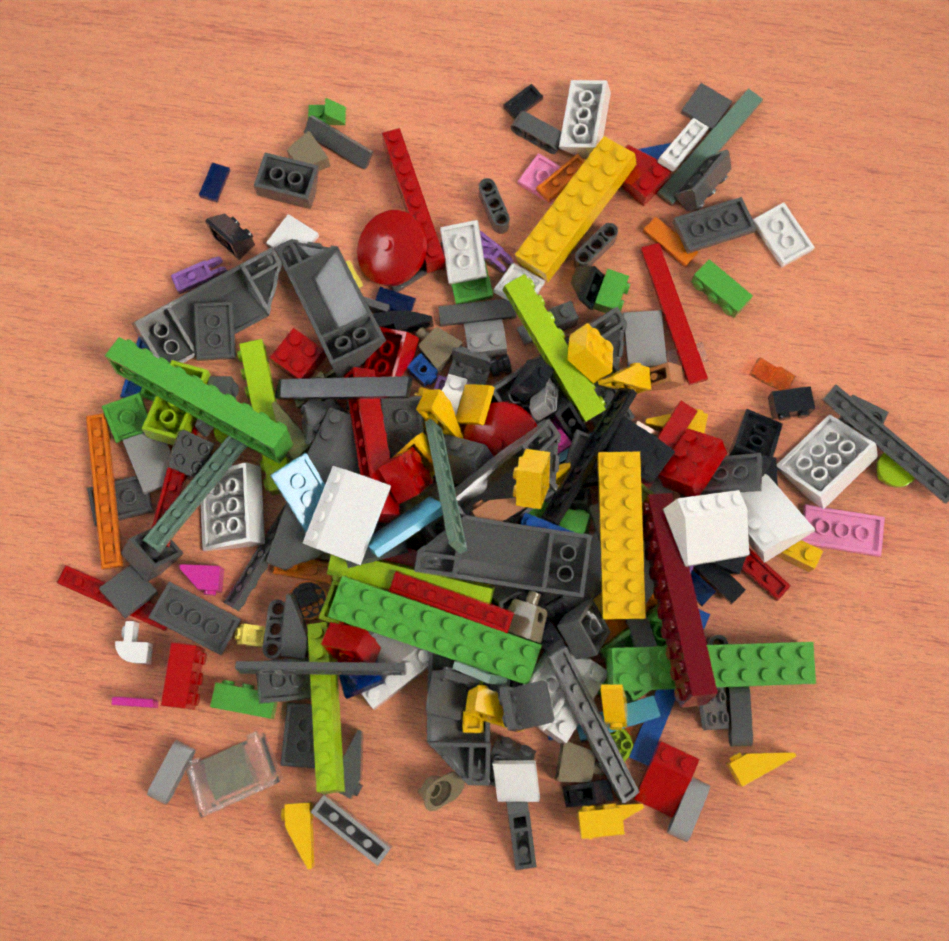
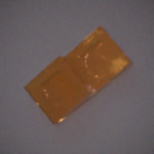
[749,357,796,390]

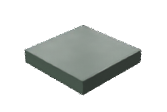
[453,661,508,686]

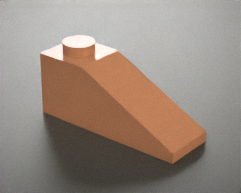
[469,498,525,522]

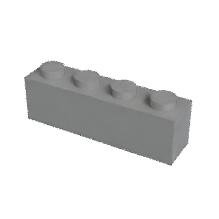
[311,794,392,866]

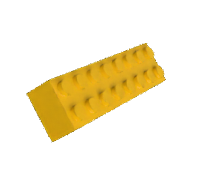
[515,136,637,282]
[597,452,646,620]

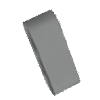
[530,374,559,420]
[147,740,196,805]
[667,777,710,842]

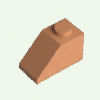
[649,362,684,391]

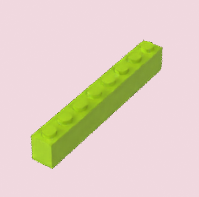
[502,274,606,423]
[237,339,290,495]
[327,554,495,604]
[307,622,345,794]

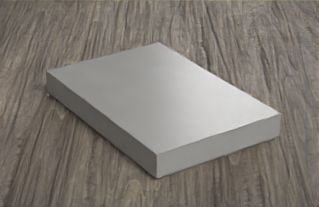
[623,310,667,368]
[123,433,171,495]

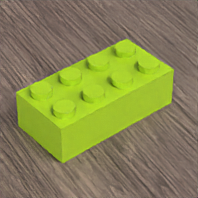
[142,360,211,445]

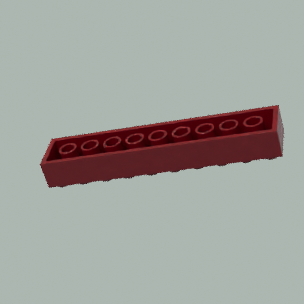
[642,493,718,708]

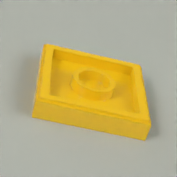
[456,384,495,425]

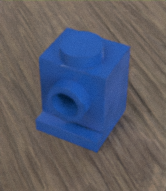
[407,353,438,387]

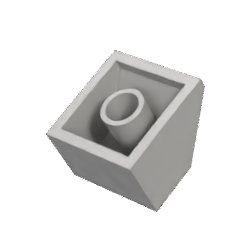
[464,319,507,358]

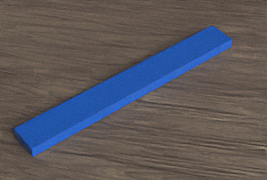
[629,609,710,766]

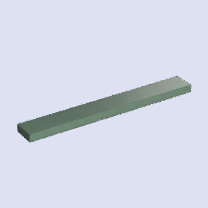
[657,88,763,206]
[425,419,467,554]
[143,436,247,553]

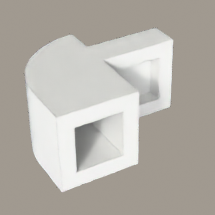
[442,374,467,416]
[115,621,153,665]

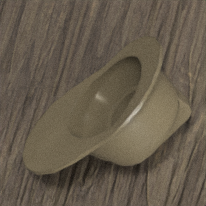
[418,771,465,811]

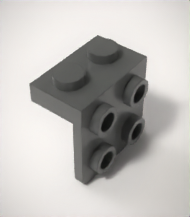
[447,346,491,385]
[167,430,214,480]
[425,667,480,720]
[498,680,555,732]
[699,687,729,731]
[489,735,536,787]

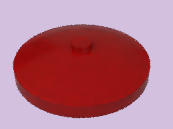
[357,210,427,287]
[464,402,537,456]

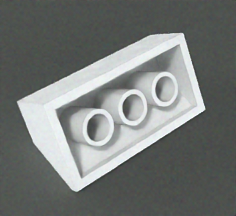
[559,80,611,158]

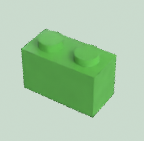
[594,269,631,313]

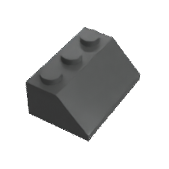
[673,149,731,212]
[254,152,319,209]
[431,434,494,485]

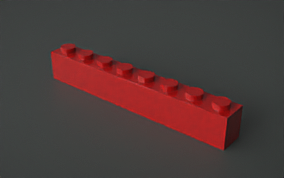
[382,128,445,273]
[345,367,400,523]

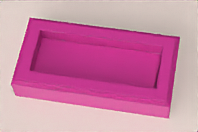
[111,697,159,708]

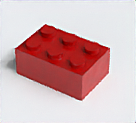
[658,428,727,497]
[161,643,207,710]

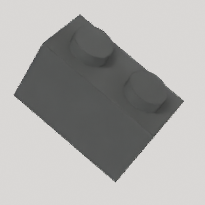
[121,528,184,582]
[557,598,611,660]

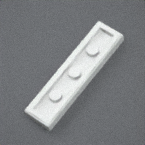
[658,118,709,172]

